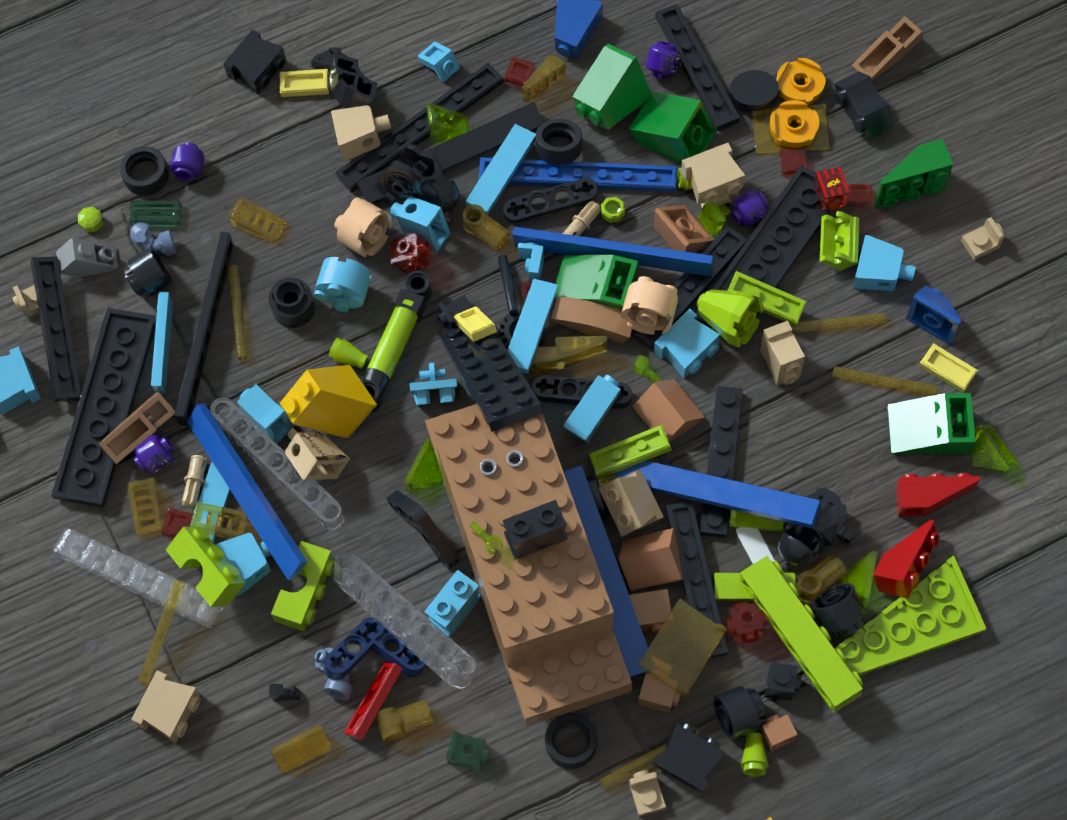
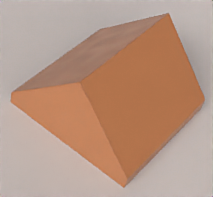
[654,205,715,254]
[632,379,705,443]
[618,528,683,592]

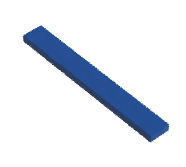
[479,157,677,192]
[512,227,714,277]
[187,404,307,580]
[611,461,821,528]
[564,466,655,678]

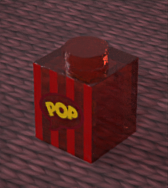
[814,167,849,210]

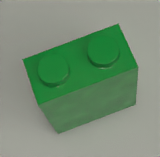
[572,44,652,130]
[629,91,717,165]

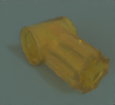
[463,204,510,251]
[796,554,847,603]
[375,699,433,742]

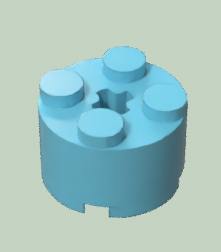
[314,257,372,313]

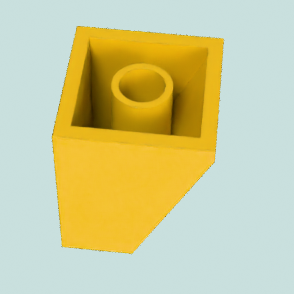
[279,365,377,438]

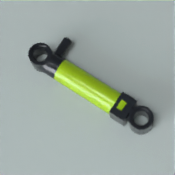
[356,270,432,413]

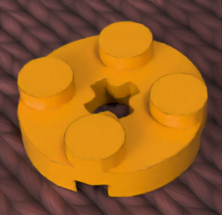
[776,58,826,107]
[769,100,820,148]

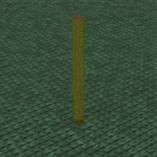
[229,265,247,360]
[790,313,886,333]
[832,366,937,396]
[138,579,185,685]
[599,727,701,790]

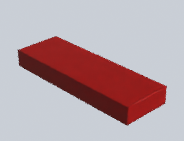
[344,663,403,740]

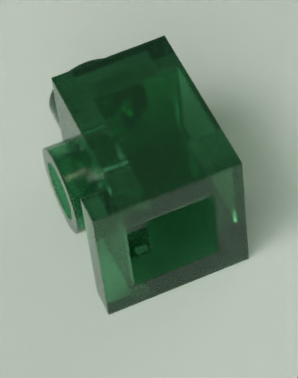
[446,731,490,771]

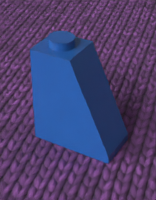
[555,0,603,60]

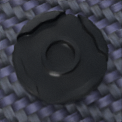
[730,70,779,111]

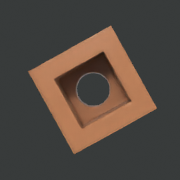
[761,714,798,752]

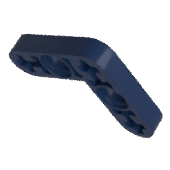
[324,617,426,680]

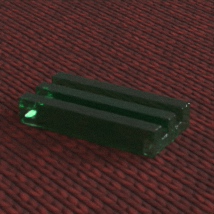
[128,200,181,227]

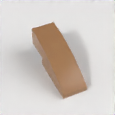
[852,16,924,80]
[550,296,632,344]
[99,392,175,464]

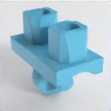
[410,363,458,405]

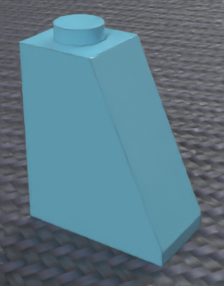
[563,375,621,444]

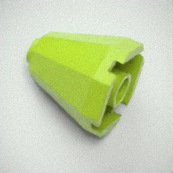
[697,290,764,347]

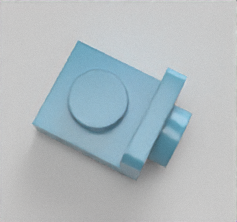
[418,42,460,82]
[518,242,544,283]

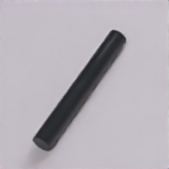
[498,255,519,316]

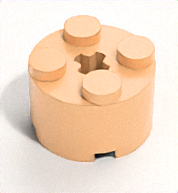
[334,197,392,257]
[621,276,678,334]

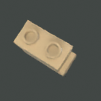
[681,143,745,205]
[760,321,805,386]
[599,469,664,536]
[131,671,201,743]

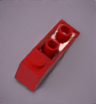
[896,473,980,516]
[873,520,940,598]

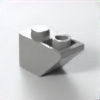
[56,238,118,278]

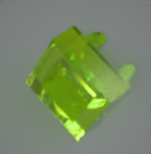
[698,202,730,236]

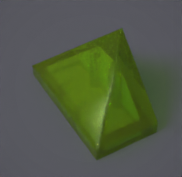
[426,102,468,143]
[972,424,1021,471]
[404,437,444,493]
[838,551,878,609]

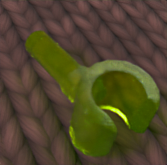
[633,355,664,382]
[470,521,503,554]

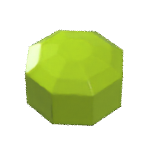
[601,197,625,223]
[78,207,103,233]

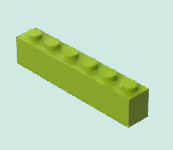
[740,556,863,713]

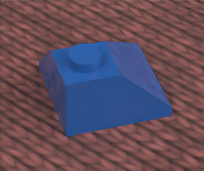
[906,285,961,345]

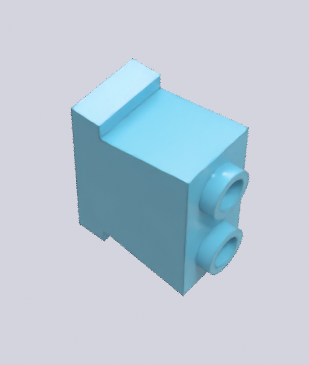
[654,309,720,378]
[0,346,41,415]
[237,384,293,446]
[424,570,481,639]

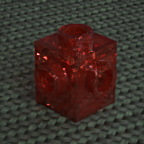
[390,233,432,273]
[725,602,766,644]

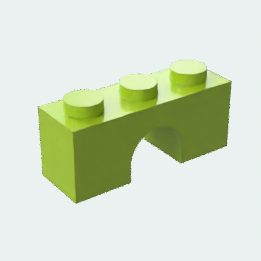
[166,527,246,607]
[271,541,336,632]

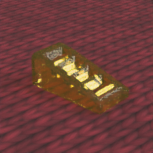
[522,54,566,103]
[229,197,287,243]
[127,478,163,535]
[190,502,249,539]

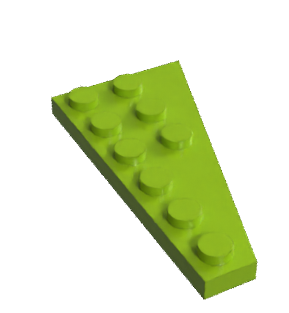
[834,555,986,676]

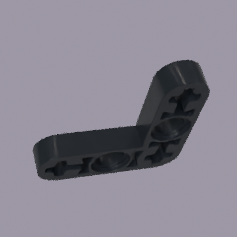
[386,490,459,569]

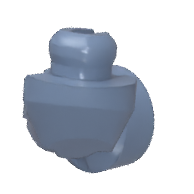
[130,222,177,257]
[315,647,353,700]

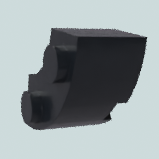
[328,53,378,109]
[834,71,895,138]

